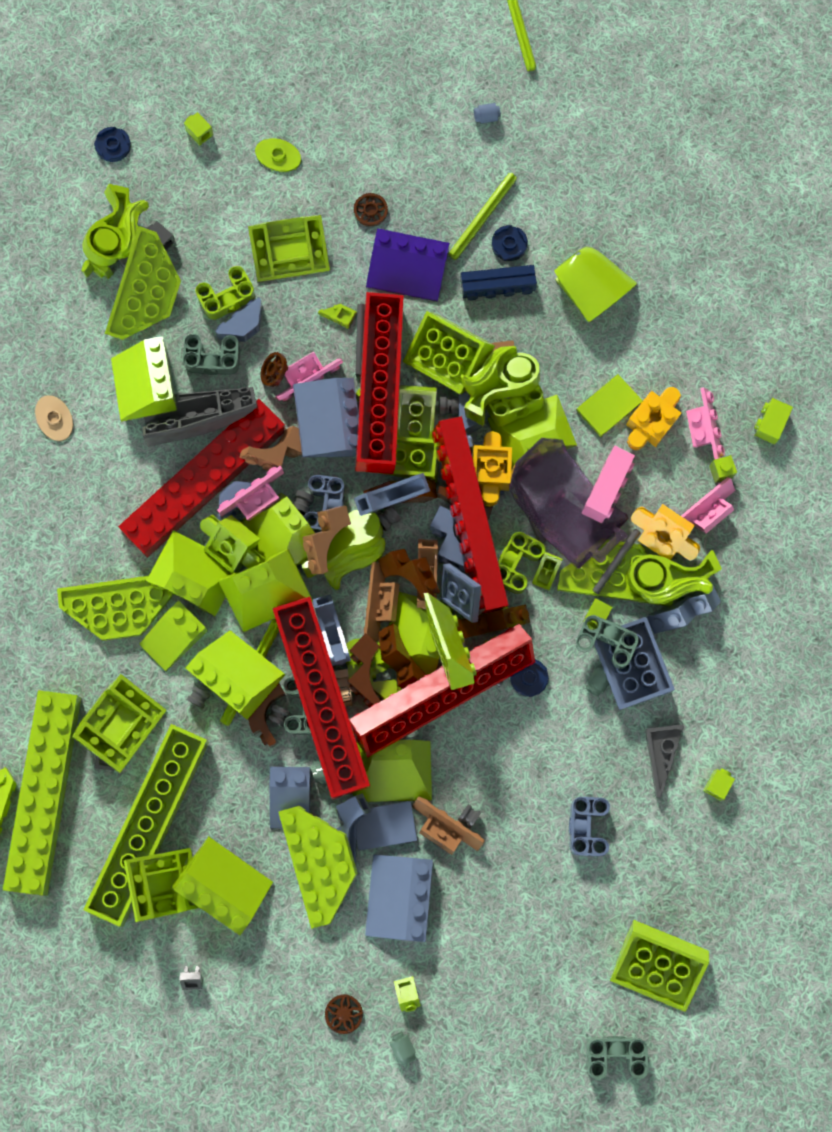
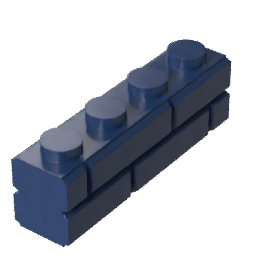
[460,265,537,301]

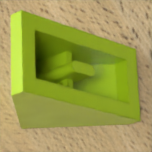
[532,552,563,590]

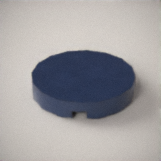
[94,126,131,162]
[491,225,528,261]
[510,659,549,697]

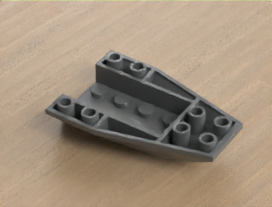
[143,387,257,447]

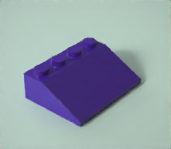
[366,228,450,302]

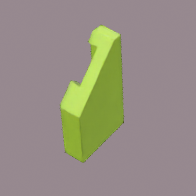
[318,304,357,329]

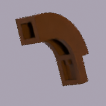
[248,683,286,748]

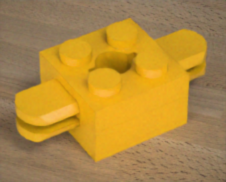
[626,387,681,450]
[472,431,512,507]
[631,504,700,561]

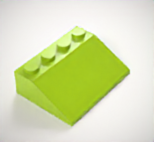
[403,311,495,395]
[111,336,177,422]
[424,593,476,690]
[185,630,285,720]
[172,836,273,936]
[610,920,709,1012]

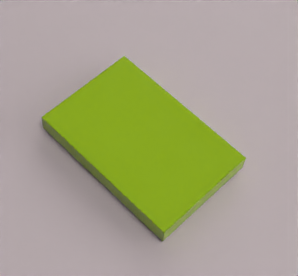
[576,374,643,437]

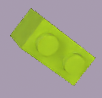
[754,398,793,445]

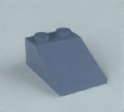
[269,767,311,828]

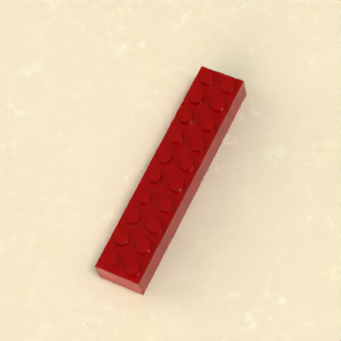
[355,292,404,474]
[118,399,286,558]
[432,416,509,615]
[272,597,370,800]
[349,624,535,758]

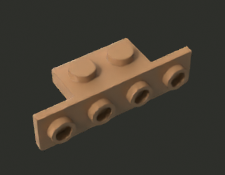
[364,562,400,641]
[412,797,485,855]

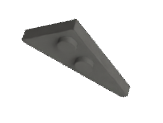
[645,724,684,798]

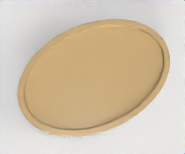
[35,395,73,441]

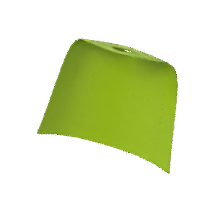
[554,247,637,322]

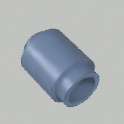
[473,103,501,124]

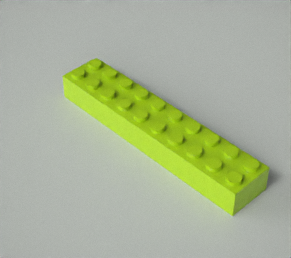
[3,690,81,896]
[83,724,209,927]

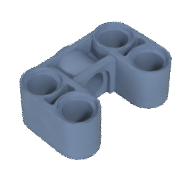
[304,475,345,533]
[569,797,610,857]

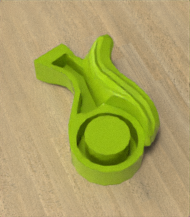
[82,184,149,266]
[460,346,540,426]
[301,509,386,590]
[627,550,722,604]

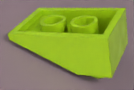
[397,385,437,439]
[381,437,440,482]
[139,600,208,671]

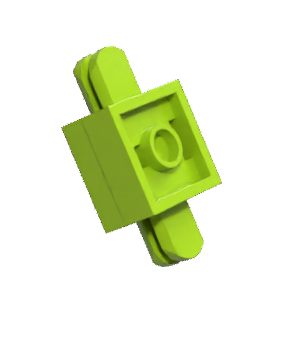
[200,515,266,574]

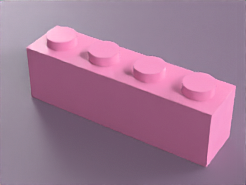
[581,445,635,523]

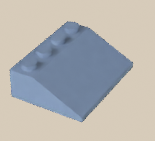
[293,378,358,457]
[594,617,675,710]
[365,855,433,942]

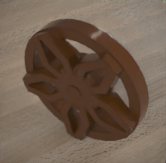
[354,193,388,226]
[260,352,288,387]
[325,994,363,1034]

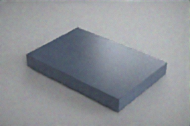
[440,563,481,623]
[356,801,417,851]

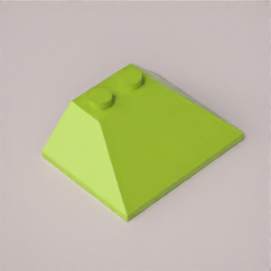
[248,215,330,282]
[487,395,577,468]
[240,493,315,566]
[146,530,240,617]
[218,549,313,632]
[377,591,453,675]
[72,674,166,773]
[353,740,432,802]
[124,848,199,922]

